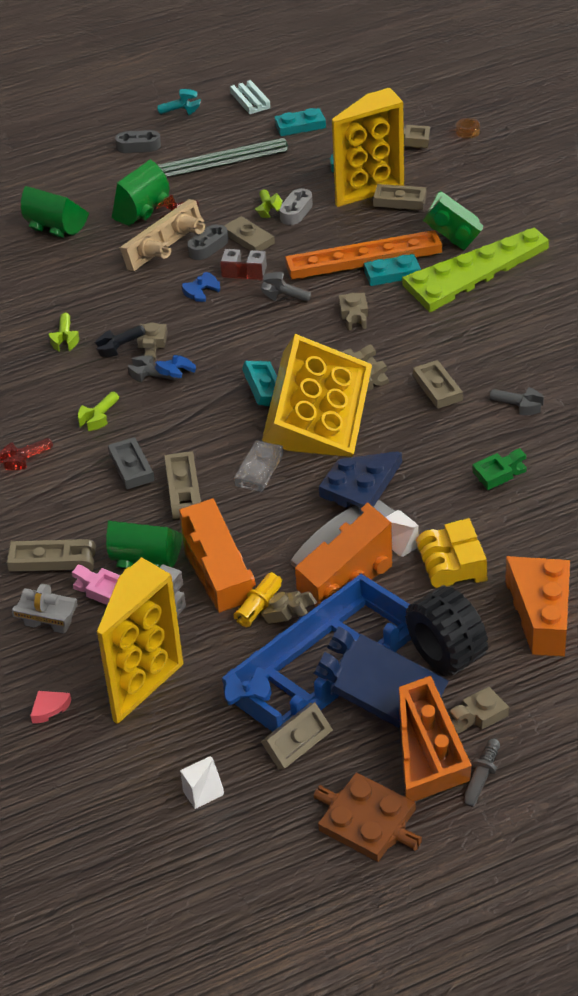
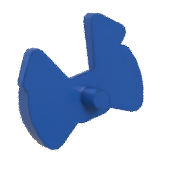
[182,272,220,302]
[155,355,196,378]
[224,667,271,705]

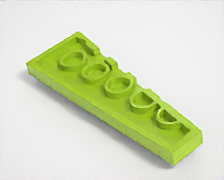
[402,227,549,312]

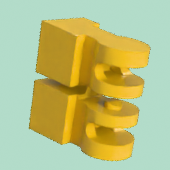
[416,518,488,588]

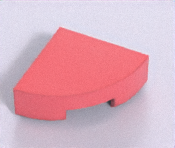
[31,691,71,723]

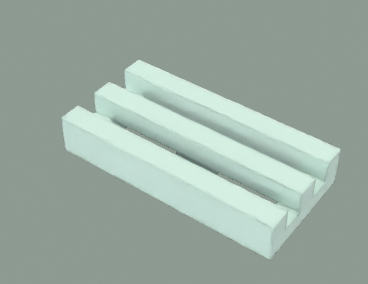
[230,80,270,115]

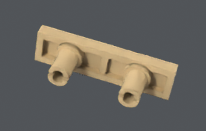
[120,199,205,271]

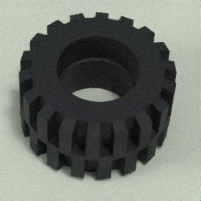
[405,585,488,676]

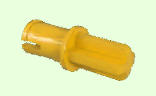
[233,572,282,627]

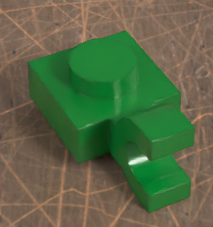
[472,448,527,490]

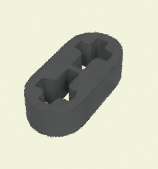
[115,130,161,153]
[187,224,228,260]

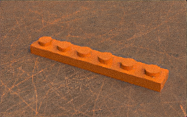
[285,230,442,280]

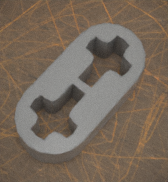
[279,188,313,225]

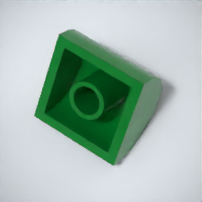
[111,159,170,225]
[21,186,89,238]
[106,520,182,568]

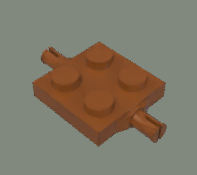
[314,772,422,862]

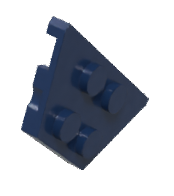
[319,451,402,514]

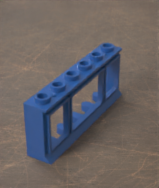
[222,574,411,732]

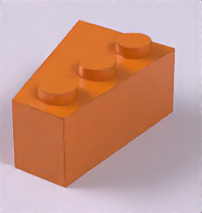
[179,498,256,613]
[295,503,392,607]
[505,556,570,657]
[399,676,472,802]

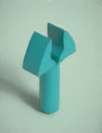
[157,89,201,115]

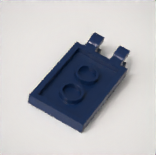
[313,626,449,728]

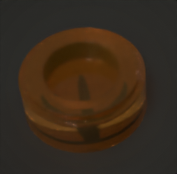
[456,118,480,138]

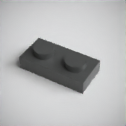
[108,437,154,489]

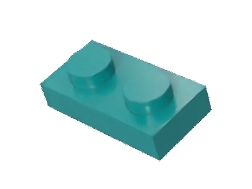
[274,108,326,136]
[364,254,421,286]
[242,361,277,406]

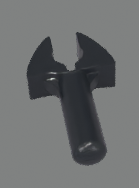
[95,325,146,357]

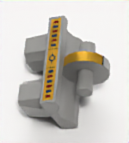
[12,584,78,633]

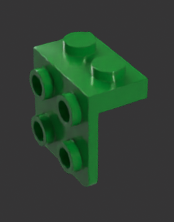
[423,191,483,250]

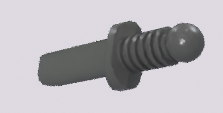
[464,738,500,807]

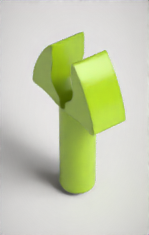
[255,189,283,218]
[49,313,79,352]
[78,392,119,431]

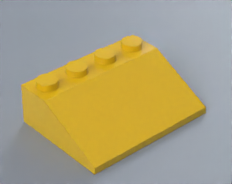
[332,88,404,207]
[262,334,372,457]
[97,557,184,724]

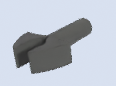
[260,272,311,301]
[128,355,178,383]
[489,387,544,415]

